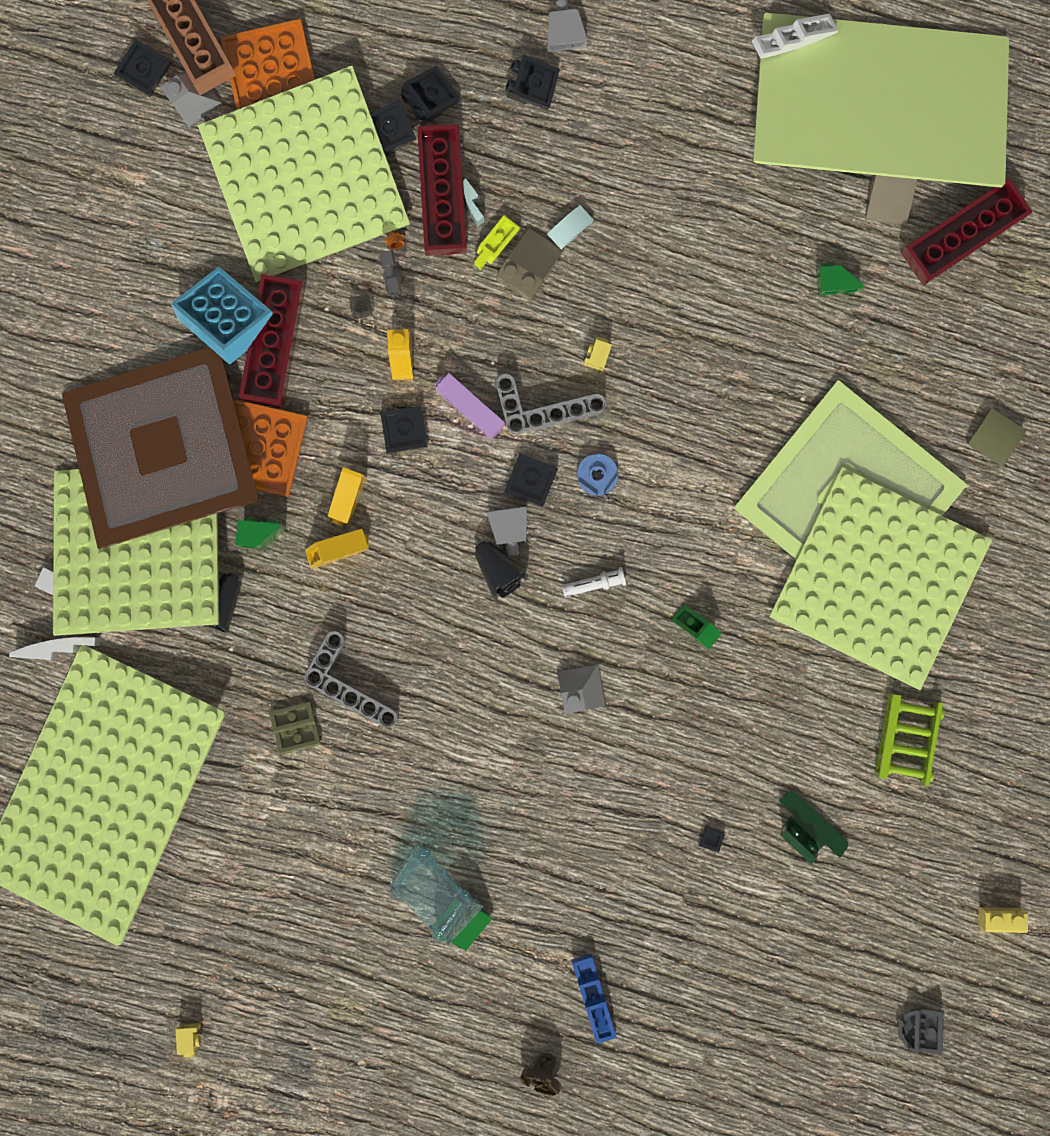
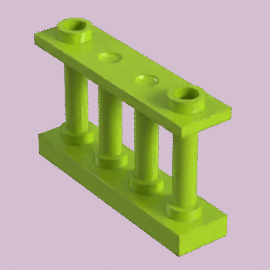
[875,694,945,786]

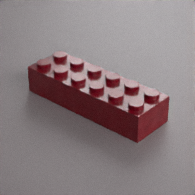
[417,124,467,256]
[900,178,1033,286]
[239,274,306,408]

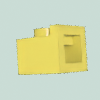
[584,337,612,371]
[175,1023,201,1057]

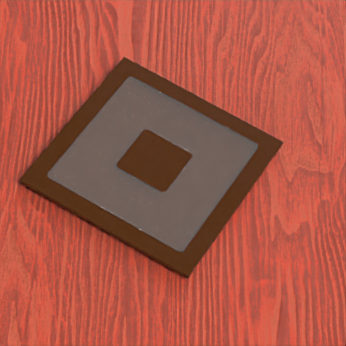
[61,347,259,550]

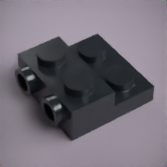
[505,54,560,110]
[401,65,461,124]
[370,100,417,156]

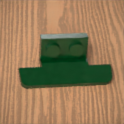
[779,791,848,864]

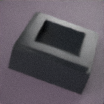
[698,826,725,853]

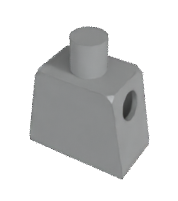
[547,0,587,52]
[487,507,527,556]

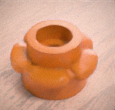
[385,231,405,250]

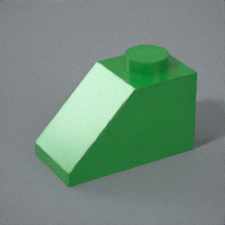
[816,263,863,296]
[671,604,722,650]

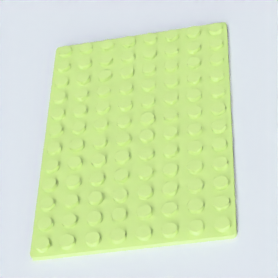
[753,13,1009,187]
[0,645,225,946]

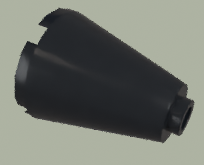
[474,541,529,600]
[208,572,242,633]

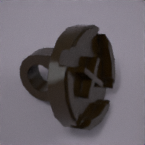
[520,1053,562,1096]

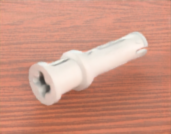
[562,567,626,597]

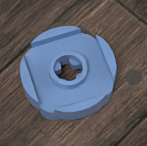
[577,454,618,496]

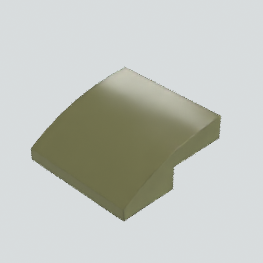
[967,407,1027,467]
[269,702,321,755]

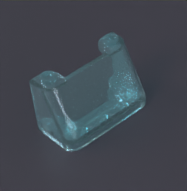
[389,844,484,944]

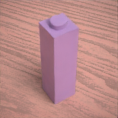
[435,373,505,441]

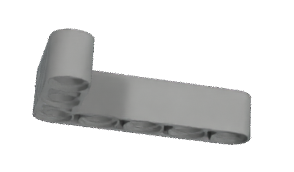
[496,374,606,435]
[304,631,399,727]

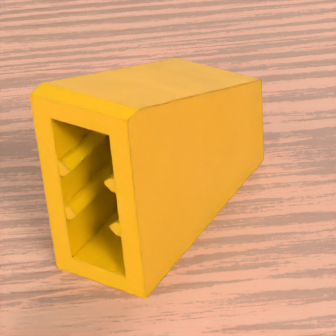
[387,329,413,380]
[328,467,367,527]
[305,529,369,569]

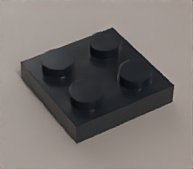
[113,39,172,97]
[380,406,428,454]
[504,453,558,507]

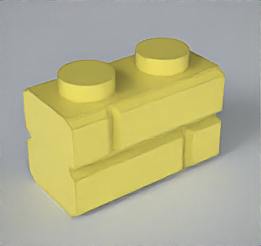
[979,907,1028,933]

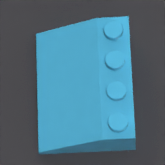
[171,266,273,365]

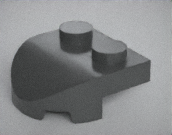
[898,1008,944,1055]

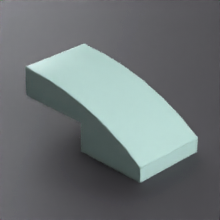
[463,179,484,227]
[547,205,594,249]

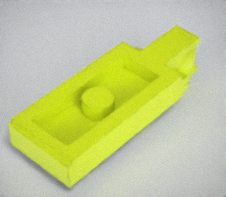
[474,215,521,270]

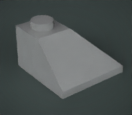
[160,73,222,128]
[557,664,605,714]

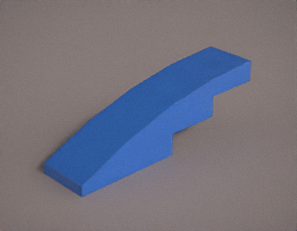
[571,953,617,1044]

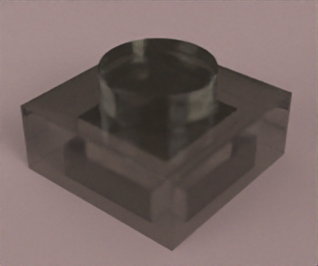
[349,294,373,319]

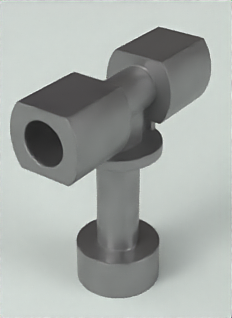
[379,250,402,296]

